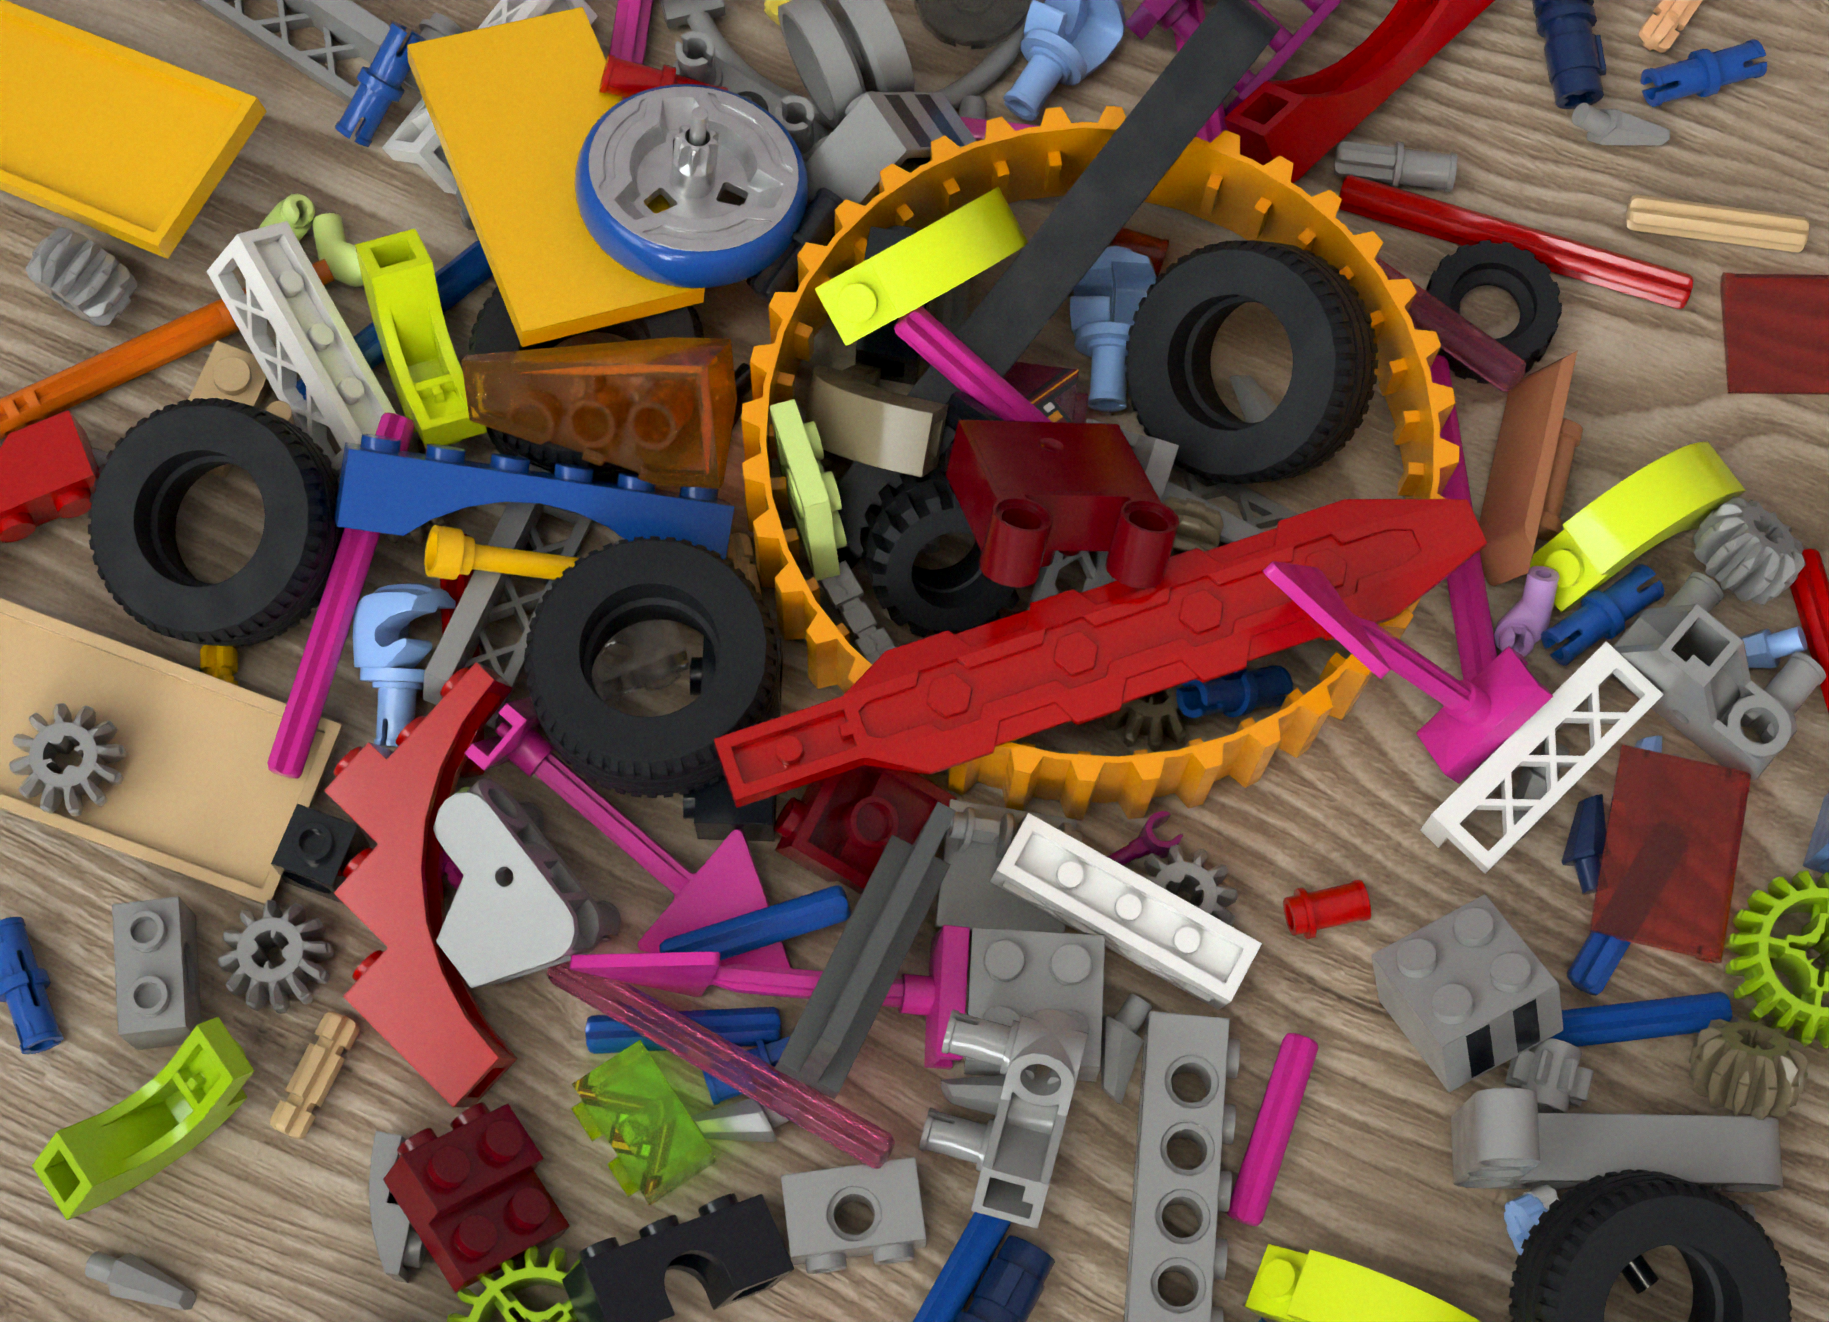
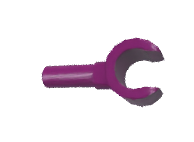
[1107,811,1183,865]

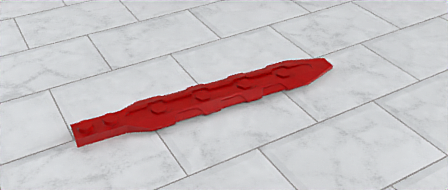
[714,499,1487,808]

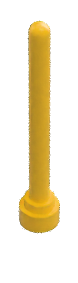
[424,525,579,580]

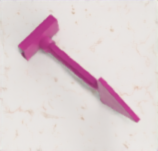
[1263,561,1553,784]
[464,696,793,969]
[570,925,970,1070]

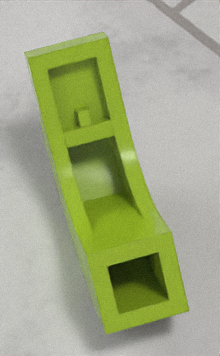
[32,1017,255,1220]

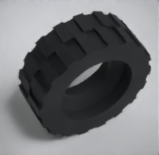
[1418,240,1562,384]

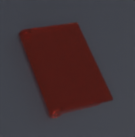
[1720,272,1829,395]
[1589,745,1751,964]

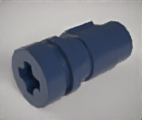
[1532,0,1606,109]
[954,1235,1055,1322]

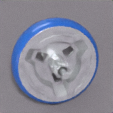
[575,84,808,288]

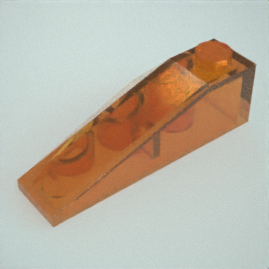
[461,337,737,488]

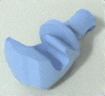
[1003,0,1126,121]
[1070,246,1157,412]
[353,583,456,747]

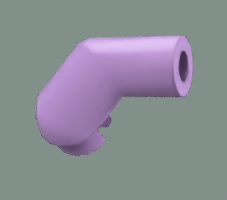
[1494,566,1559,657]

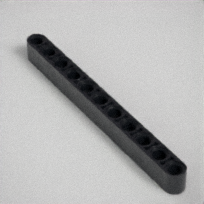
[798,0,1281,569]

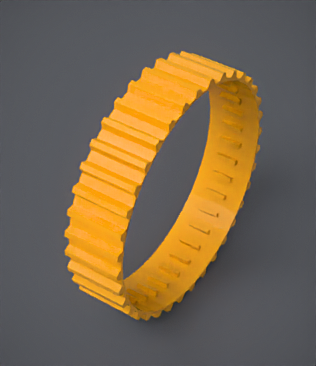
[741,106,1459,821]

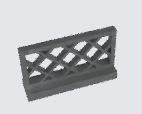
[774,802,956,1099]

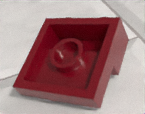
[774,765,957,895]
[383,1102,570,1293]

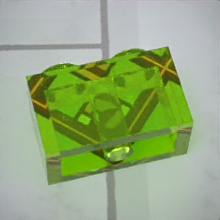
[571,1040,716,1206]

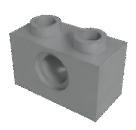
[112,896,202,1050]
[781,1157,926,1274]

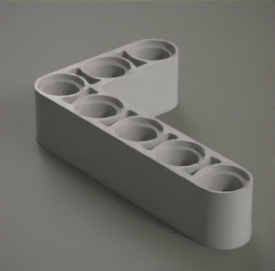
[1451,1088,1783,1193]

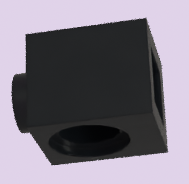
[271,804,371,904]

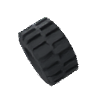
[860,462,1020,638]

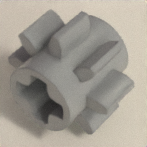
[1505,1038,1594,1113]

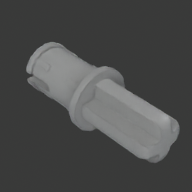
[1334,141,1457,192]

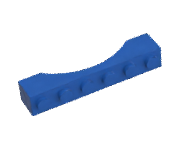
[334,434,735,559]

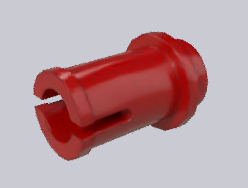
[1283,880,1371,939]

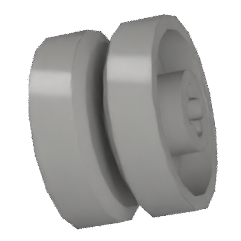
[778,0,915,129]

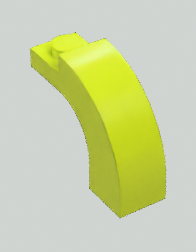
[815,186,1028,346]
[355,228,487,449]
[1529,441,1746,612]
[1245,1244,1481,1322]

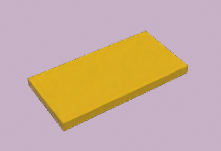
[0,0,267,259]
[407,7,705,347]

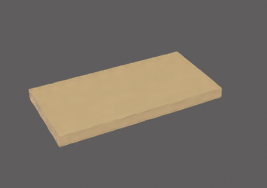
[0,598,343,905]

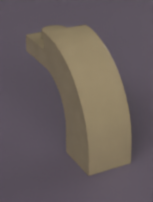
[805,363,948,477]

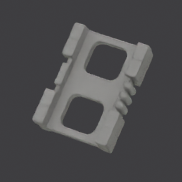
[819,560,896,664]

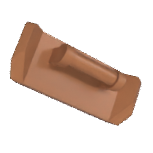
[1479,350,1583,586]

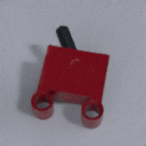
[945,392,1180,589]

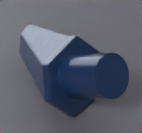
[1562,794,1610,895]

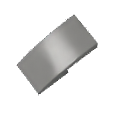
[369,1131,427,1283]

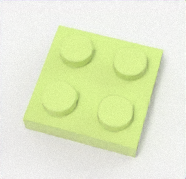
[770,399,847,581]

